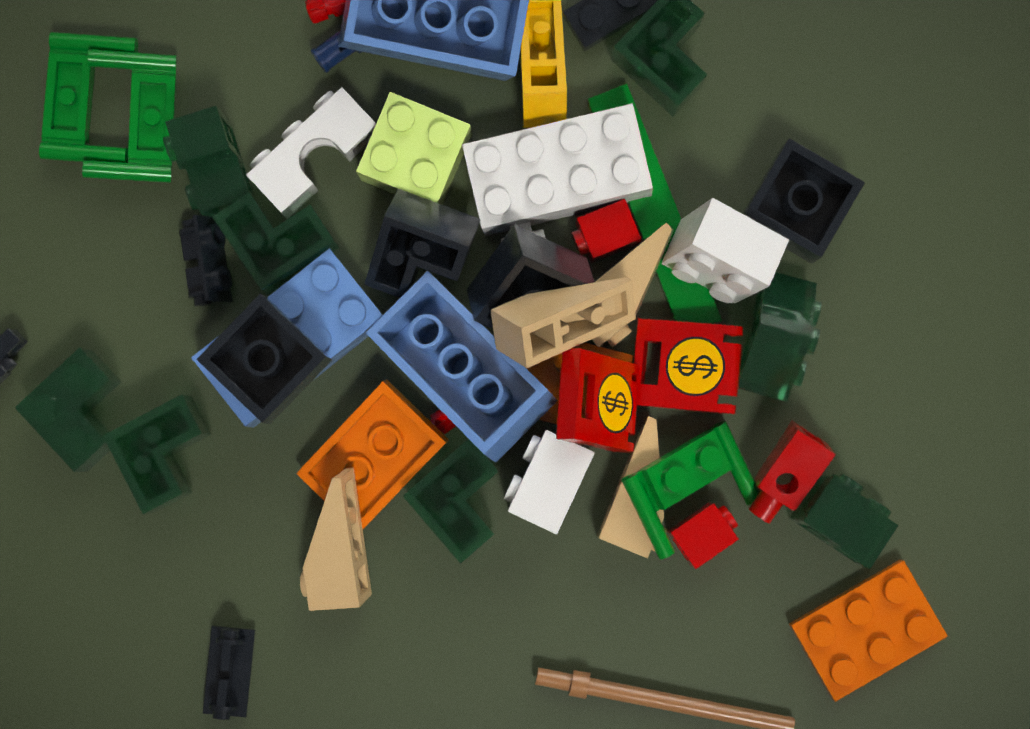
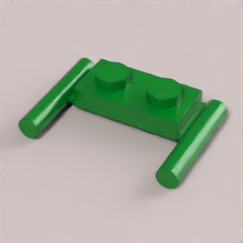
[39,32,139,163]
[82,49,177,183]
[621,421,759,560]

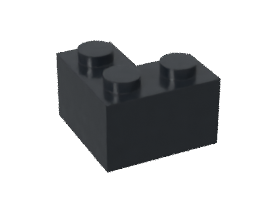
[364,189,481,298]

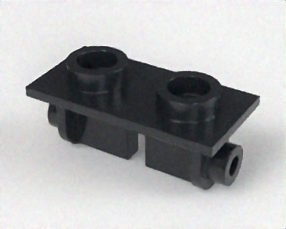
[179,215,233,307]
[203,626,256,720]

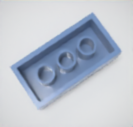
[338,0,529,81]
[191,248,383,428]
[366,271,558,463]

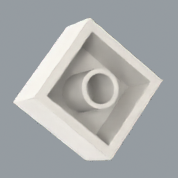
[661,198,789,303]
[504,430,595,535]

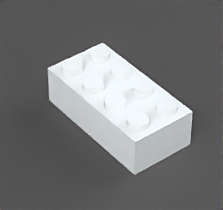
[462,103,653,236]

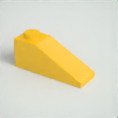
[520,0,567,128]

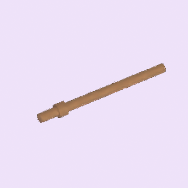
[535,667,795,729]

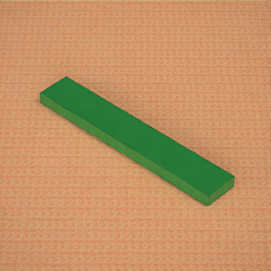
[587,84,722,324]

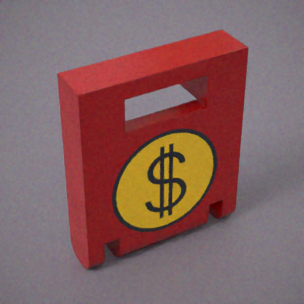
[632,318,743,414]
[556,348,639,453]

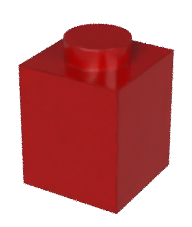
[571,199,641,263]
[667,502,739,569]

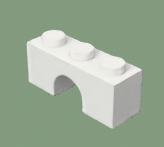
[246,87,376,219]

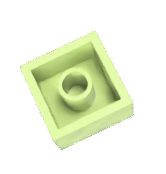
[356,92,472,205]

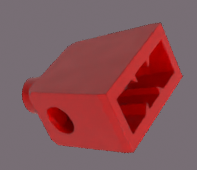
[748,420,836,524]

